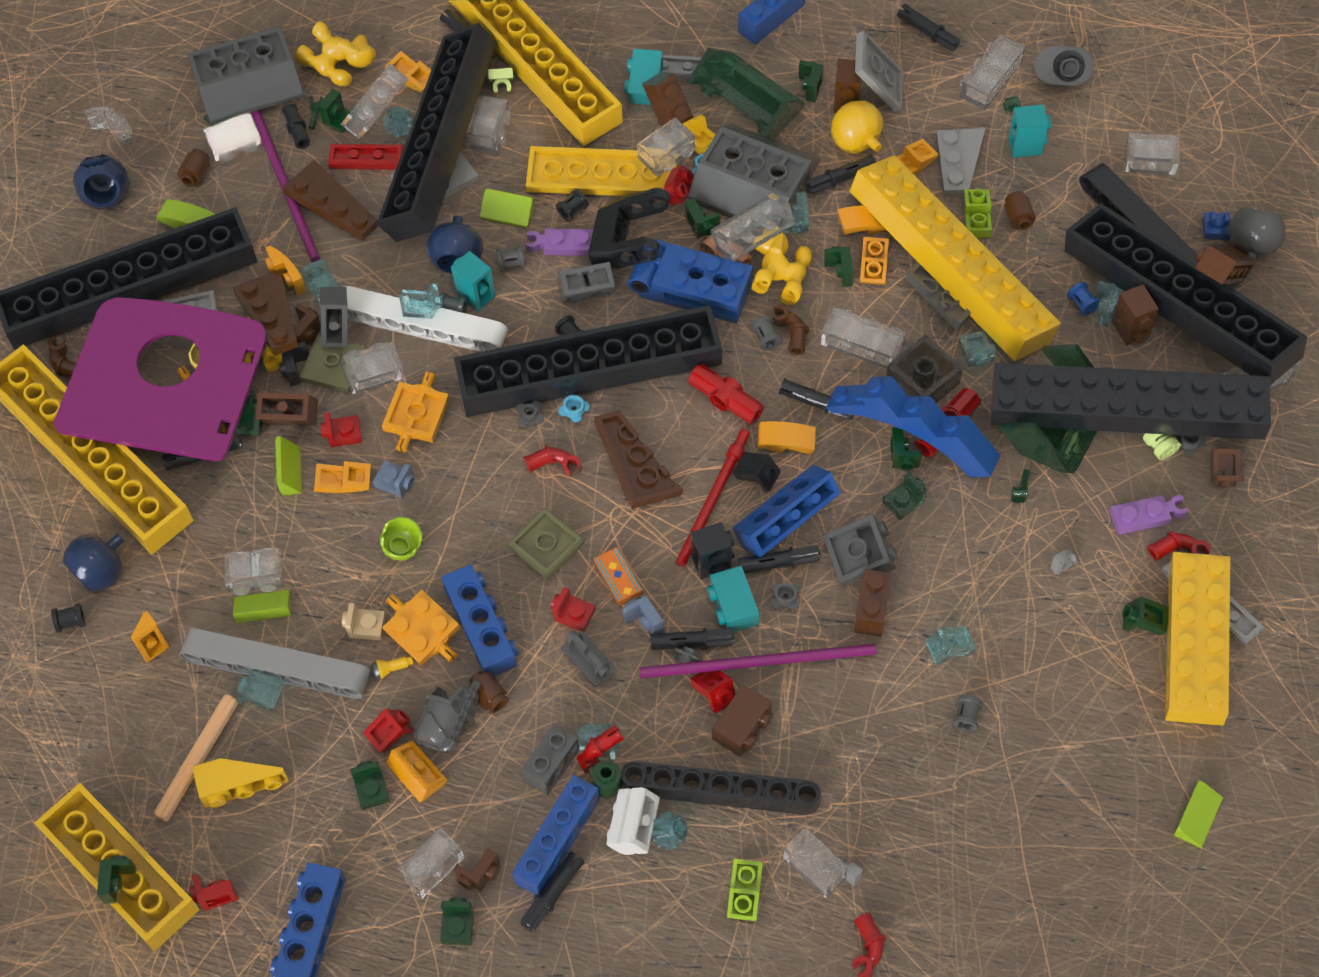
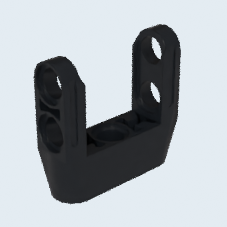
[588,188,670,268]

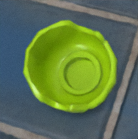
[380,516,422,561]

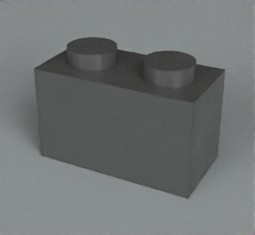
[320,287,347,347]

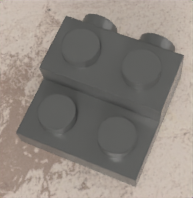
[823,514,898,586]

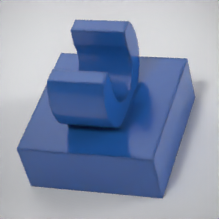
[1202,211,1230,240]

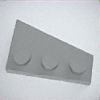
[936,128,986,196]

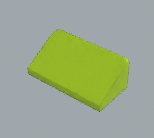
[480,189,534,228]
[275,436,302,496]
[233,590,291,623]
[1174,780,1223,848]

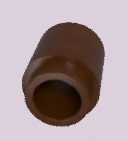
[177,149,210,186]
[1004,191,1036,230]
[469,671,509,714]

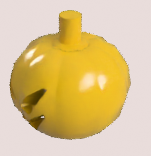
[831,101,884,154]

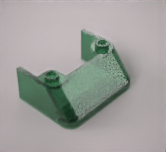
[687,48,805,138]
[999,344,1097,473]

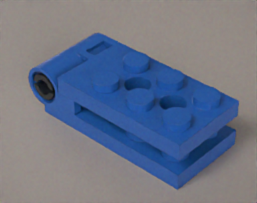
[627,239,753,324]

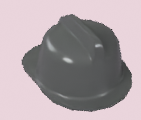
[1034,46,1094,86]

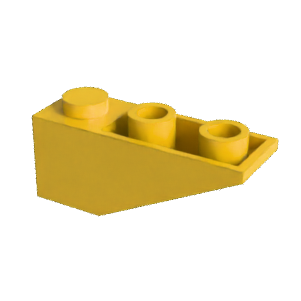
[192,758,289,808]

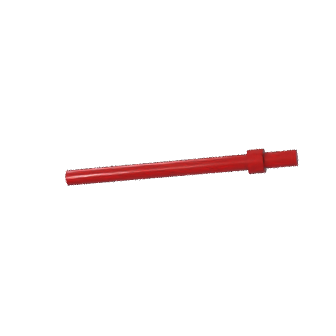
[675,429,751,567]

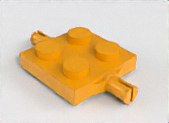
[382,372,450,452]
[382,589,461,666]

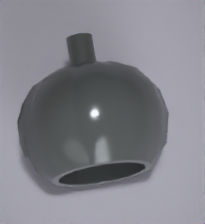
[1228,208,1285,267]

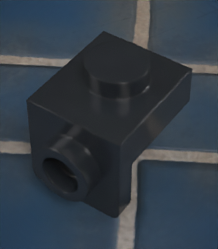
[279,342,310,386]
[732,452,780,491]

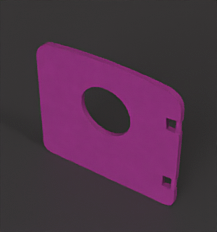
[54,297,267,461]

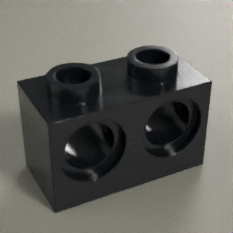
[690,522,735,580]

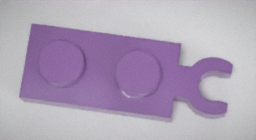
[526,229,593,256]
[1109,495,1189,535]

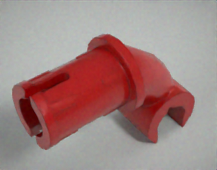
[523,444,581,477]
[1147,531,1210,561]
[576,724,625,773]
[852,913,887,977]

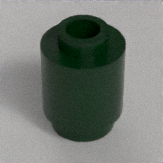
[592,761,622,798]

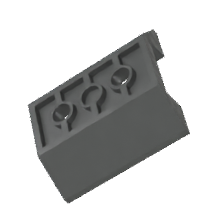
[187,26,304,124]
[688,124,821,230]

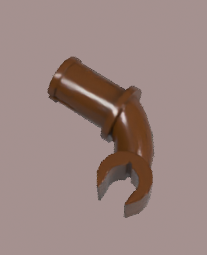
[772,305,809,355]
[48,336,77,377]

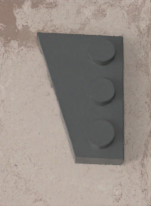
[905,262,971,331]

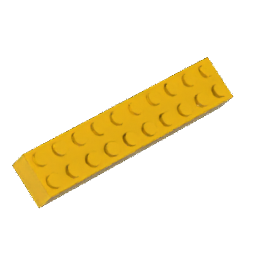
[448,0,623,147]
[849,155,1061,362]
[0,344,194,555]

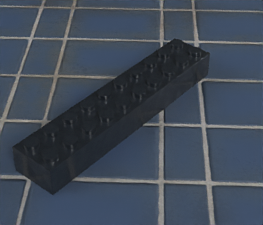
[377,23,497,242]
[1065,203,1308,386]
[0,207,258,350]
[454,305,722,417]
[991,363,1271,440]

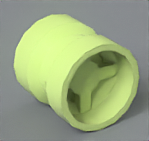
[1143,433,1181,460]

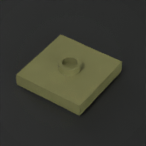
[299,335,367,394]
[507,507,585,580]

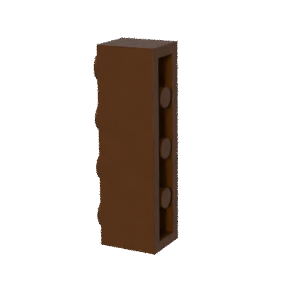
[1195,244,1257,285]

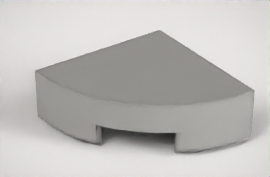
[1050,549,1078,575]
[833,858,863,887]

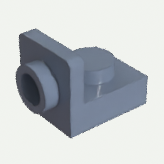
[373,461,415,498]
[622,595,664,634]

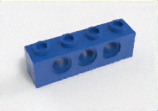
[732,464,841,558]
[441,564,519,676]
[512,775,600,895]
[270,862,346,977]

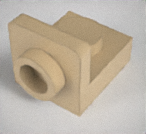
[342,602,386,641]

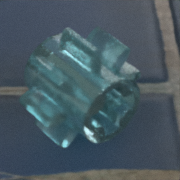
[382,106,413,137]
[652,812,687,850]

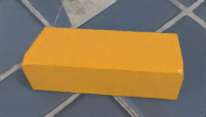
[131,610,170,663]
[386,740,448,802]

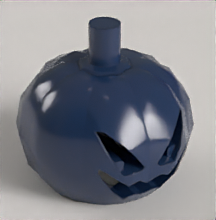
[72,154,130,210]
[426,216,483,273]
[63,534,124,592]

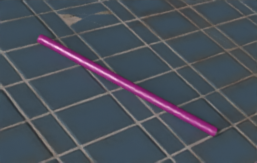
[251,110,320,263]
[639,643,876,679]

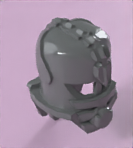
[413,681,480,752]

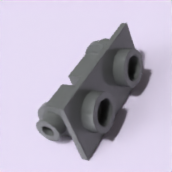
[560,630,618,687]

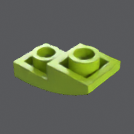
[964,189,992,238]
[156,199,215,229]
[727,859,763,921]

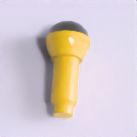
[370,656,413,679]

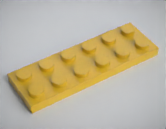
[525,146,678,196]

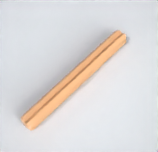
[154,694,238,822]

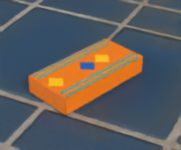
[593,547,643,606]

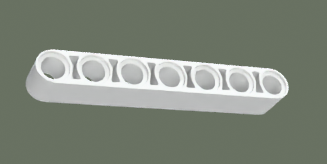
[343,286,508,352]

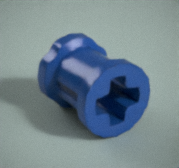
[1067,282,1100,316]

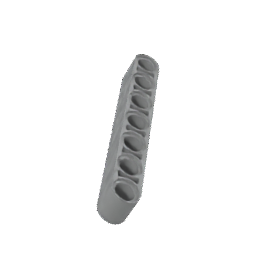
[179,628,371,699]

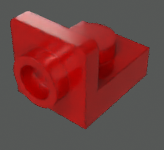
[321,412,362,448]
[551,587,596,632]
[690,671,736,713]
[363,708,414,753]
[189,874,239,911]

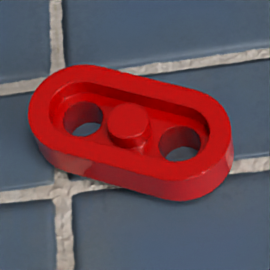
[664,165,694,206]

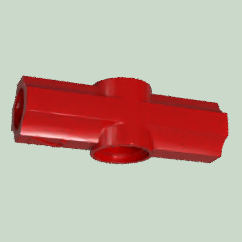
[688,364,765,425]
[914,387,982,458]

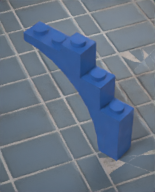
[826,376,1001,477]

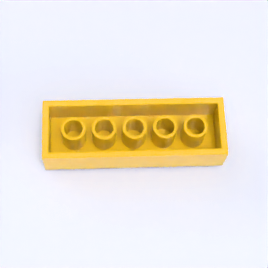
[1165,552,1230,726]
[34,783,200,952]

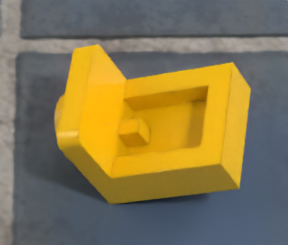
[682,114,716,155]

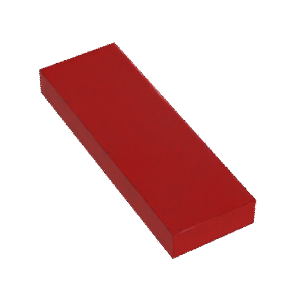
[328,144,404,170]

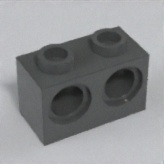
[557,262,615,304]
[521,723,579,796]

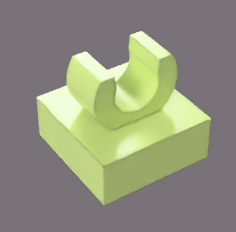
[488,68,514,94]

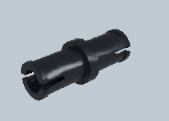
[282,104,311,149]

